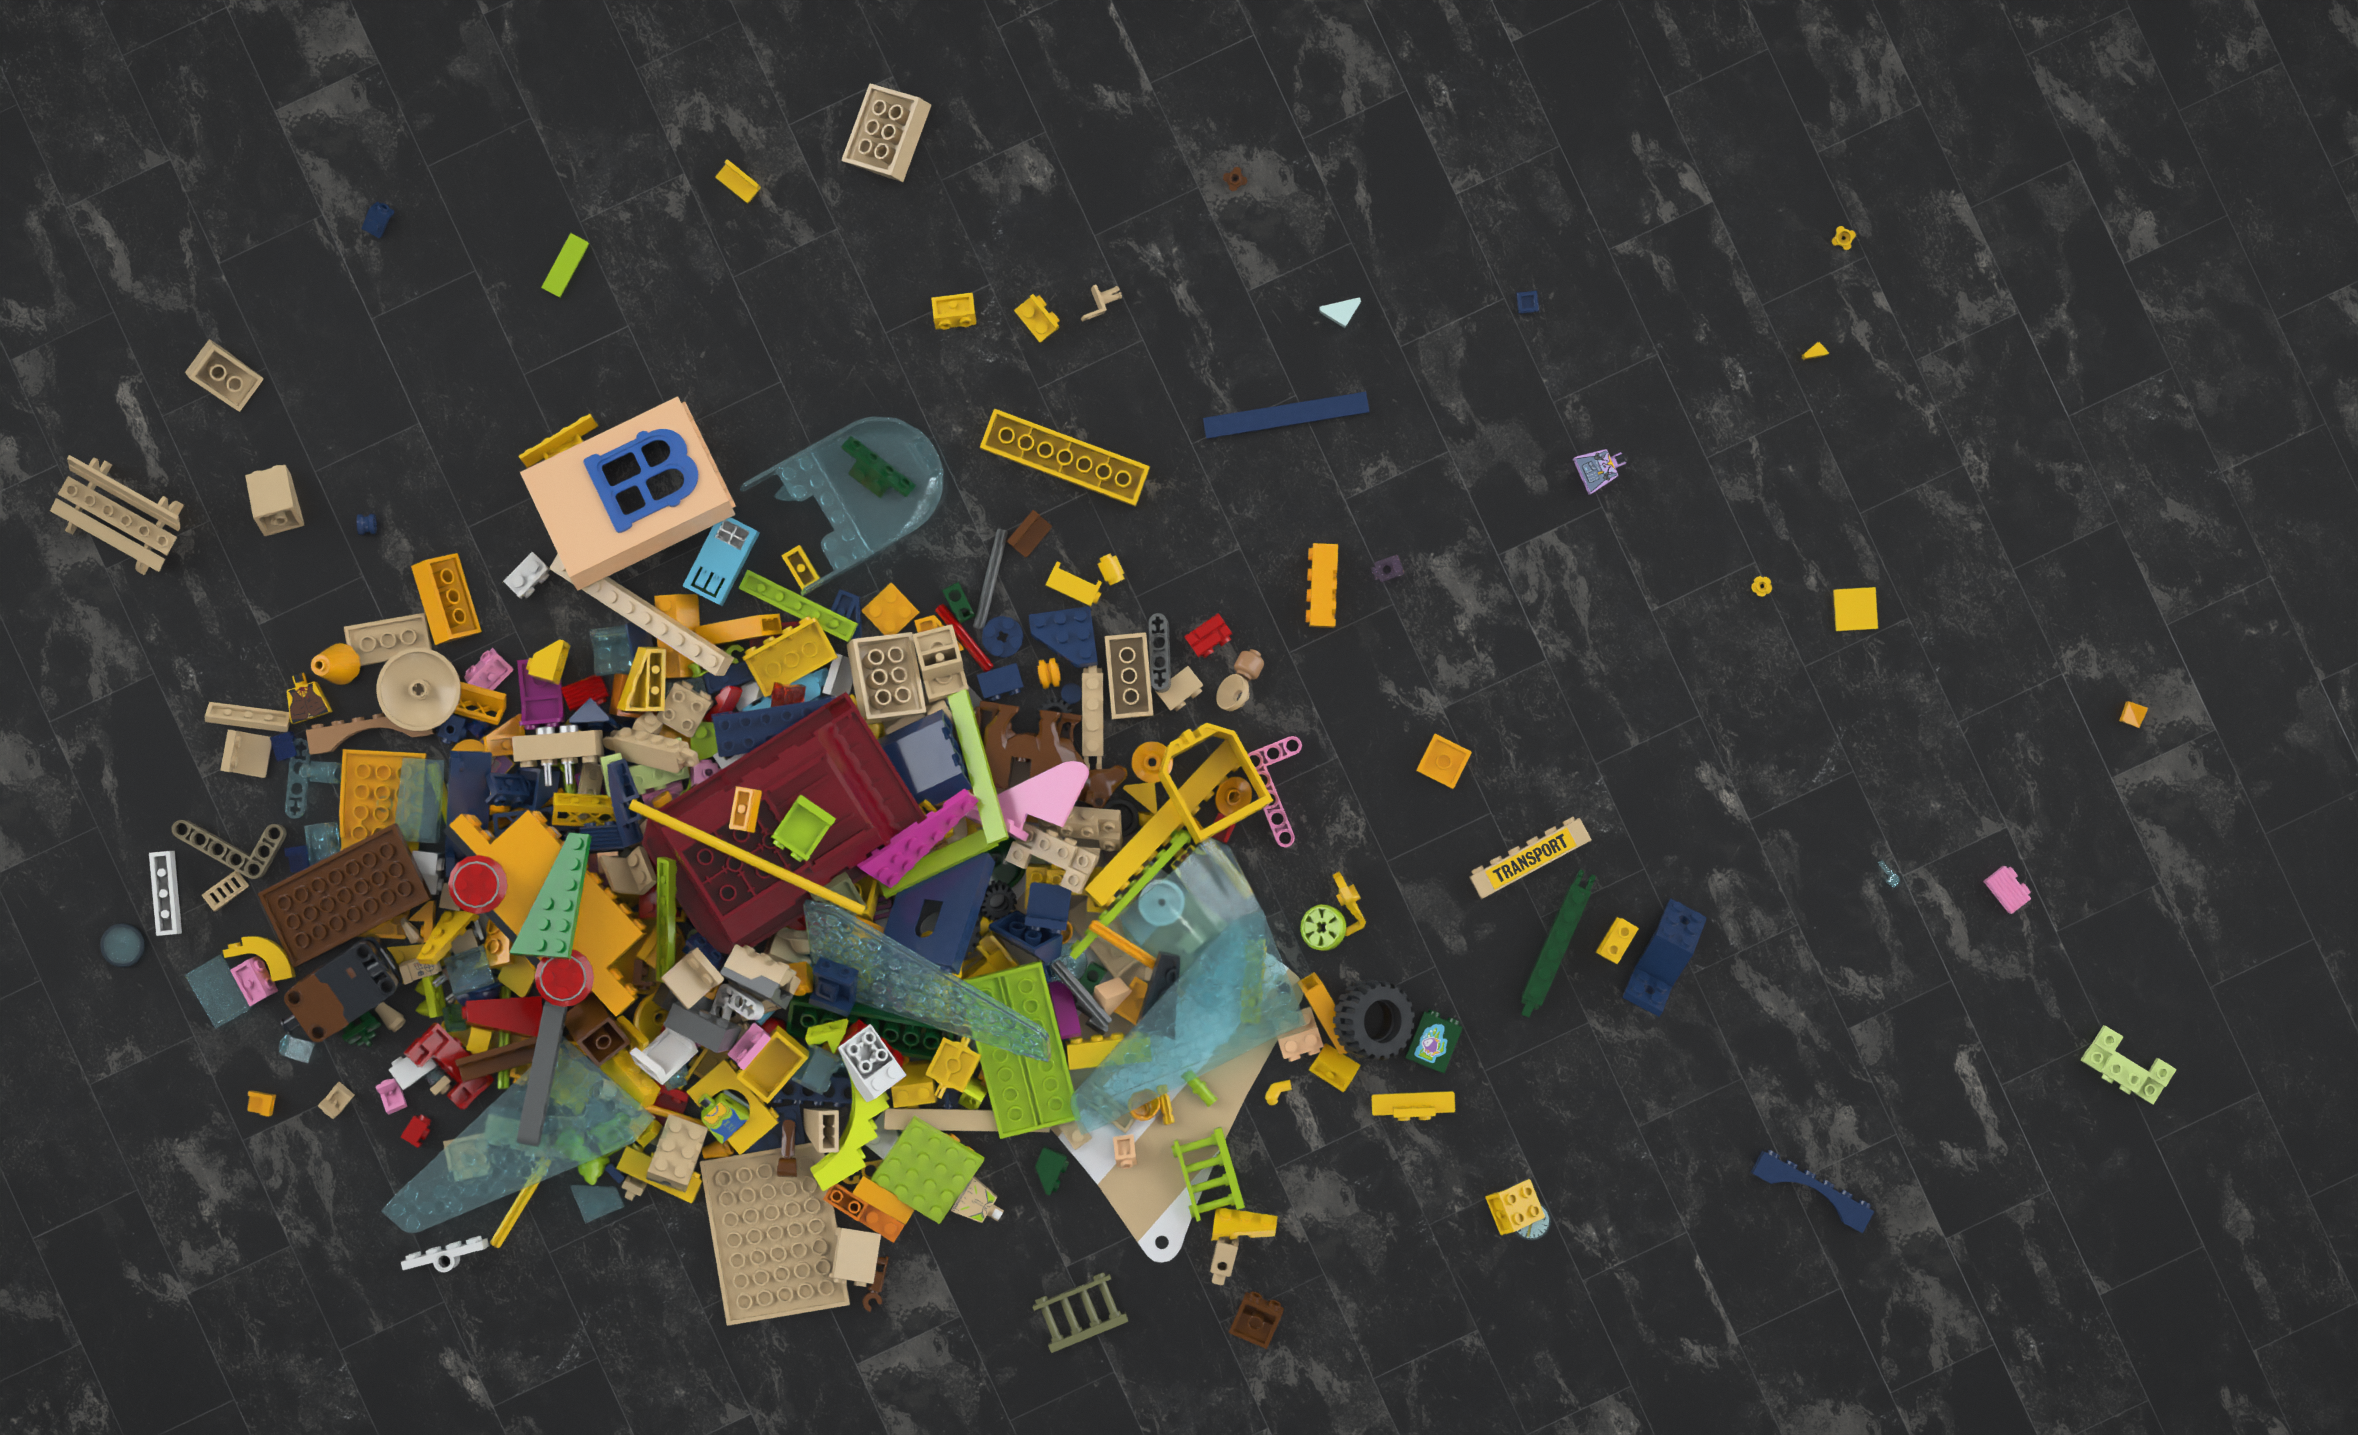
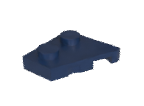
[831,589,862,639]

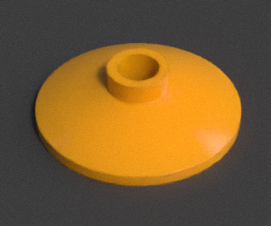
[1132,742,1173,783]
[1215,777,1252,816]

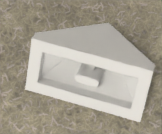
[736,679,764,712]

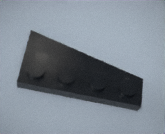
[1135,951,1180,1038]

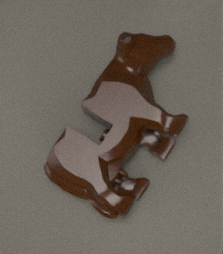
[964,701,1127,809]

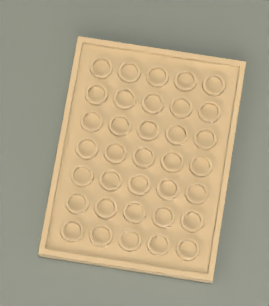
[700,1142,850,1326]

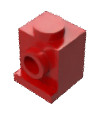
[401,1114,432,1148]

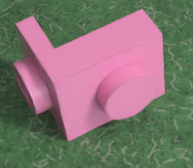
[376,1078,408,1115]

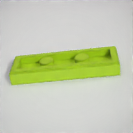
[541,233,590,298]

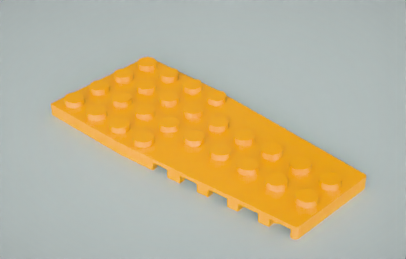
[339,749,427,939]

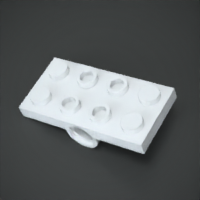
[401,1236,489,1272]

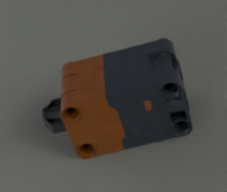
[280,934,404,1042]

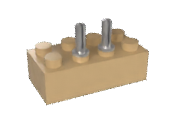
[512,725,604,786]

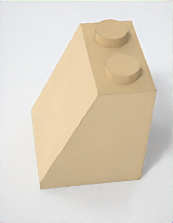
[245,465,304,536]

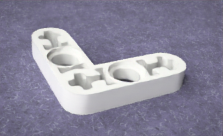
[710,984,764,1021]

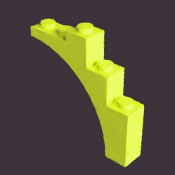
[810,1059,890,1191]

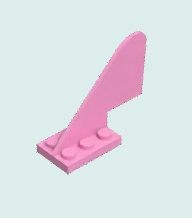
[964,761,1089,842]

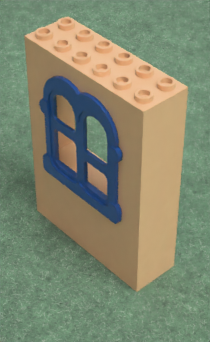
[520,397,736,590]

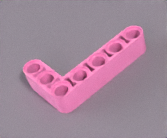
[1248,736,1302,847]

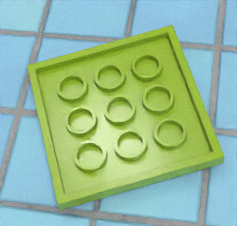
[870,1115,984,1224]

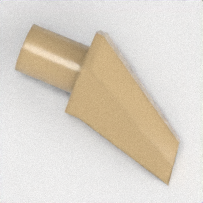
[401,918,424,944]

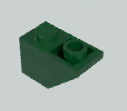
[1035,1146,1069,1196]

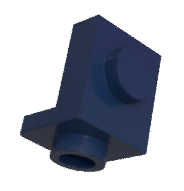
[361,202,395,238]

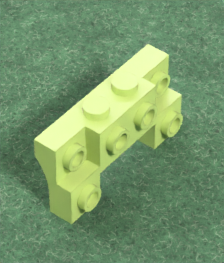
[599,737,690,798]
[2081,1025,2177,1104]

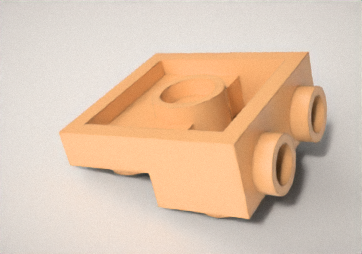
[1271,1007,1324,1062]

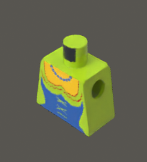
[698,1093,749,1144]

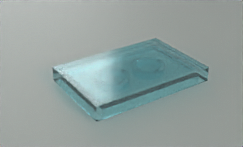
[185,954,252,1029]

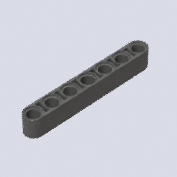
[517,1001,568,1147]

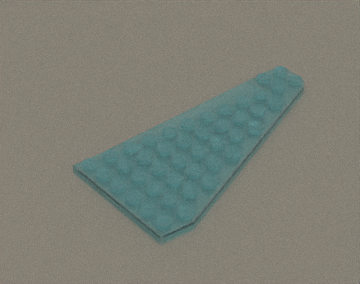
[381,1035,656,1233]

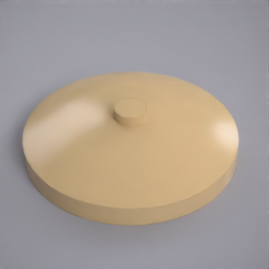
[377,648,461,731]

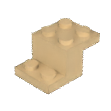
[912,624,969,702]

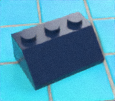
[988,910,1063,964]

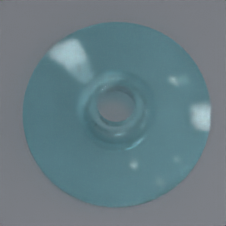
[1049,943,1088,984]

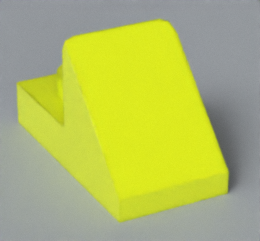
[805,1018,848,1054]

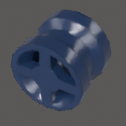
[357,514,377,535]

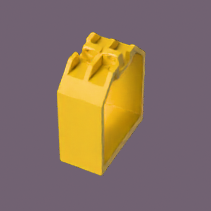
[1158,723,1273,844]

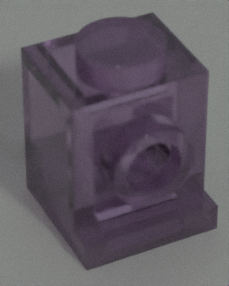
[1371,554,1405,583]

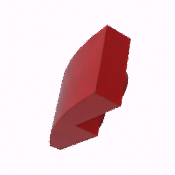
[704,686,743,722]

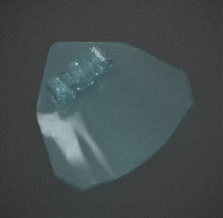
[1120,837,1265,986]

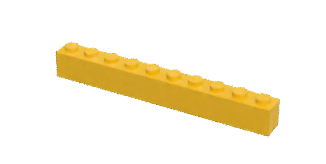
[1083,740,1241,908]

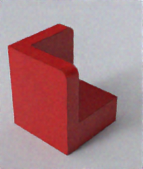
[1211,812,1236,844]

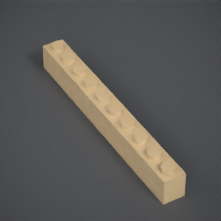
[549,554,734,676]

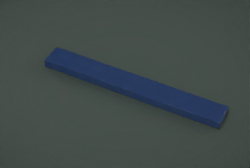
[1203,392,1369,439]

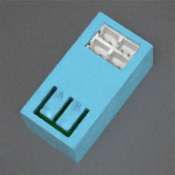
[683,517,760,606]

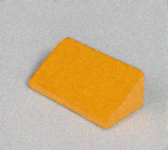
[729,786,762,833]

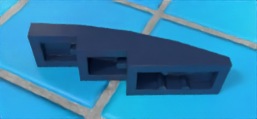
[607,758,643,848]

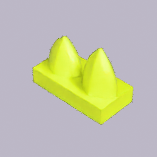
[415,974,448,1018]

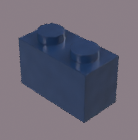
[977,663,1024,702]

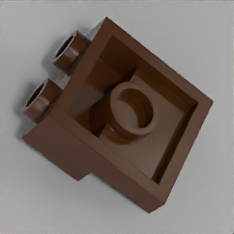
[1229,1291,1284,1349]

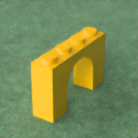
[686,1058,780,1155]

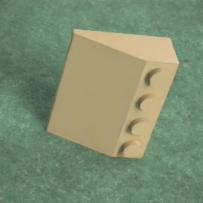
[841,84,931,182]
[846,632,926,724]

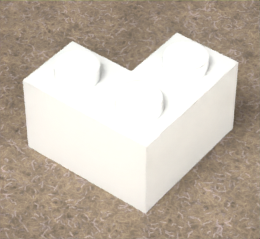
[412,851,445,895]

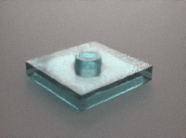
[444,945,495,997]

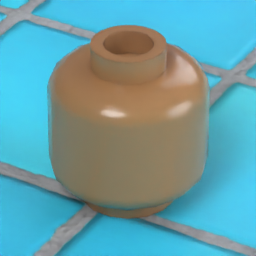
[1234,649,1264,681]

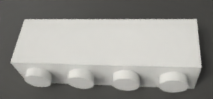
[149,851,182,936]

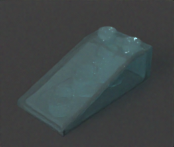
[395,758,445,843]

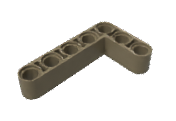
[172,820,287,879]

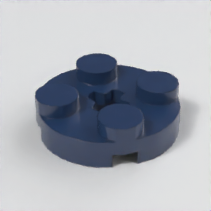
[982,616,1023,658]

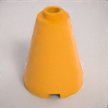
[311,643,361,685]

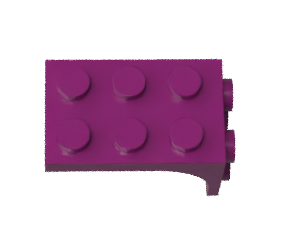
[517,659,566,730]

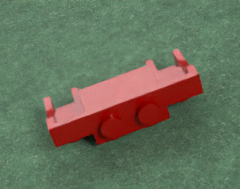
[404,1023,494,1110]

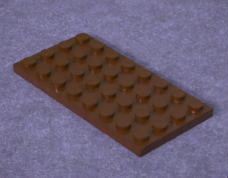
[257,823,433,968]

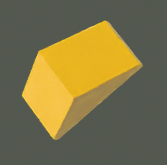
[1123,782,1157,814]

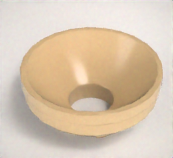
[1216,674,1249,711]

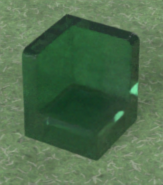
[442,1003,471,1033]

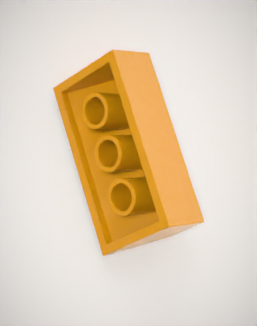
[411,553,482,645]
[654,594,703,679]

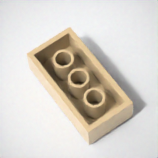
[1105,633,1154,719]

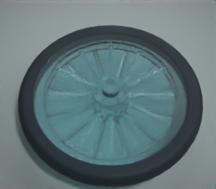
[101,923,144,967]

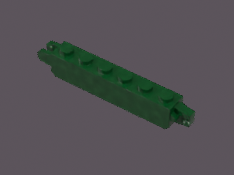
[1521,869,1596,1018]

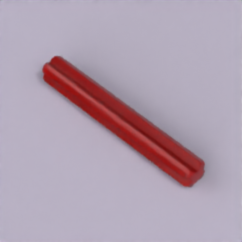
[935,604,993,672]

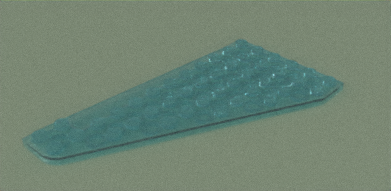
[803,900,1051,1062]
[1070,909,1306,1135]

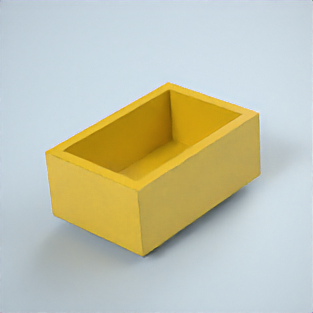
[736,1026,809,1104]

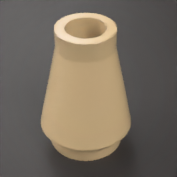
[375,1002,406,1032]

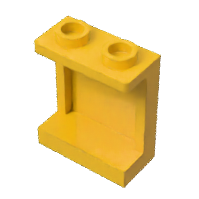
[1596,917,1639,964]

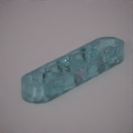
[285,738,311,819]

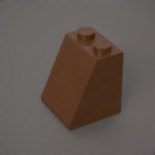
[565,993,631,1068]

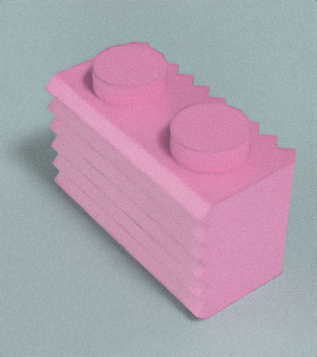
[1984,866,2031,914]

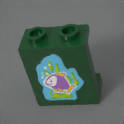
[1405,1009,1463,1073]

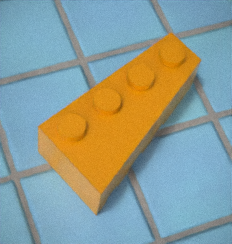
[1306,543,1338,628]

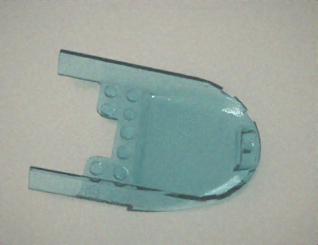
[740,416,943,596]

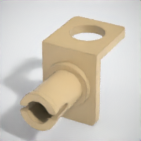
[1081,285,1122,321]

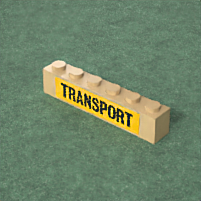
[1469,817,1591,899]

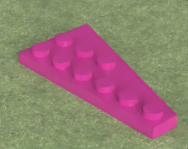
[857,789,979,888]

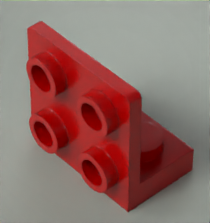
[638,1078,690,1127]

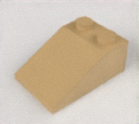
[185,339,264,412]

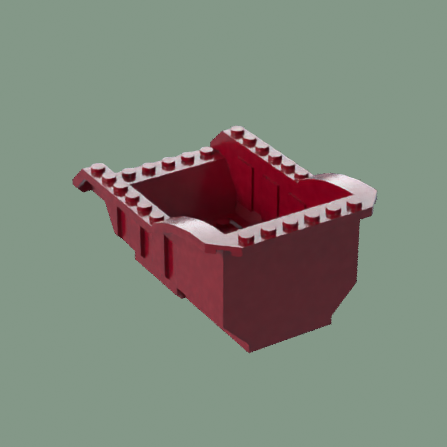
[642,692,927,955]

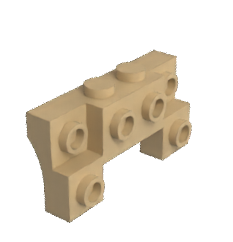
[1038,806,1123,851]
[1005,822,1100,894]

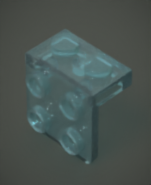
[590,625,633,676]

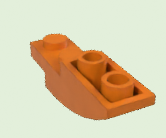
[823,1183,905,1243]

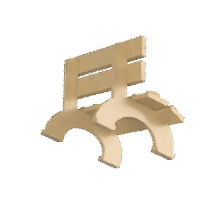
[50,455,184,575]

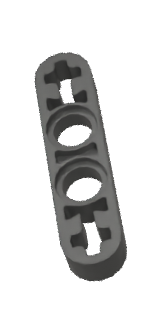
[1149,613,1171,693]

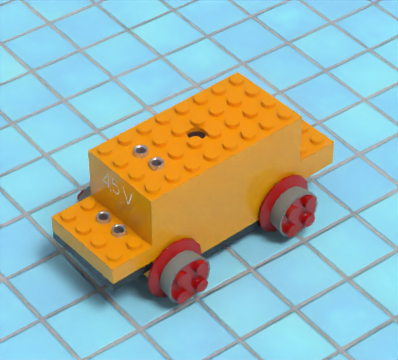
[443,810,648,1016]

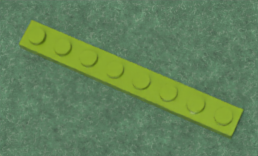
[1070,833,1190,960]

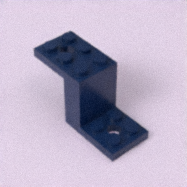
[1622,898,1707,1017]

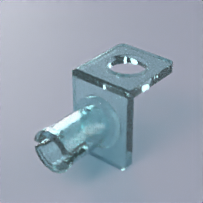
[299,761,342,784]

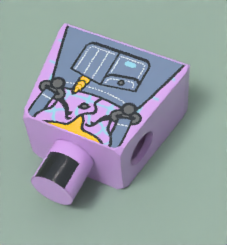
[1573,449,1626,495]

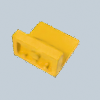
[1485,1179,1545,1235]

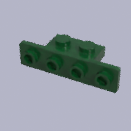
[841,436,916,499]

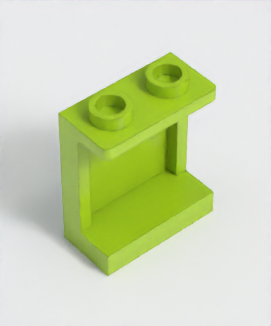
[771,795,836,862]

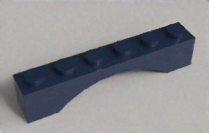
[1751,1150,1874,1233]

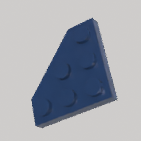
[1029,606,1098,668]

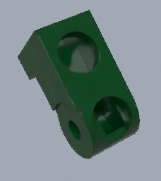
[942,581,975,624]
[1073,961,1107,997]

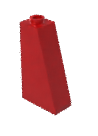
[461,996,543,1038]

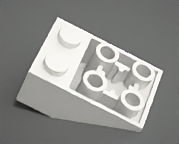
[838,1024,906,1102]

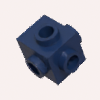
[436,714,468,745]

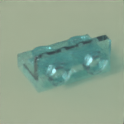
[304,822,340,866]

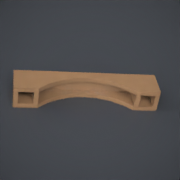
[306,713,435,755]

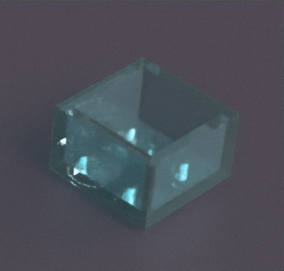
[792,1044,840,1095]

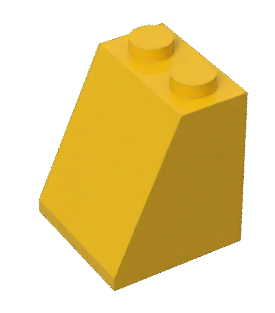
[891,1060,937,1108]

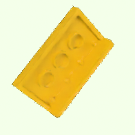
[742,616,838,698]

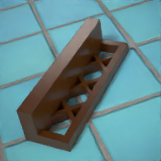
[455,1037,537,1083]

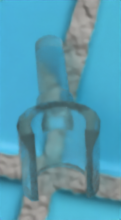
[1878,860,1900,888]

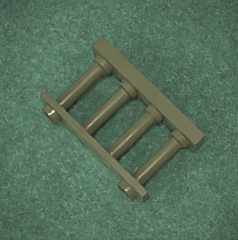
[1033,1272,1128,1353]

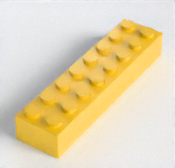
[980,409,1150,507]

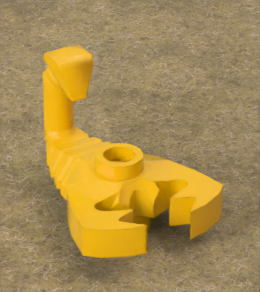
[1332,871,1366,936]

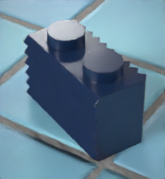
[579,821,624,854]

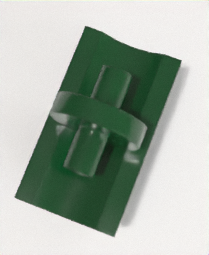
[342,1011,382,1047]

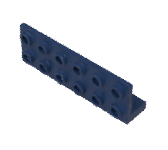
[711,695,836,757]
[444,751,492,877]

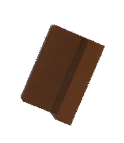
[1007,510,1052,557]

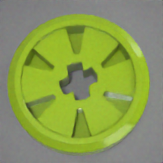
[1301,905,1346,951]

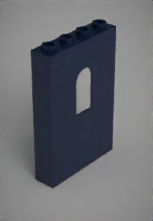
[877,846,995,975]

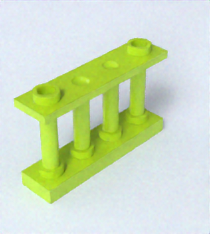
[1171,1127,1245,1221]

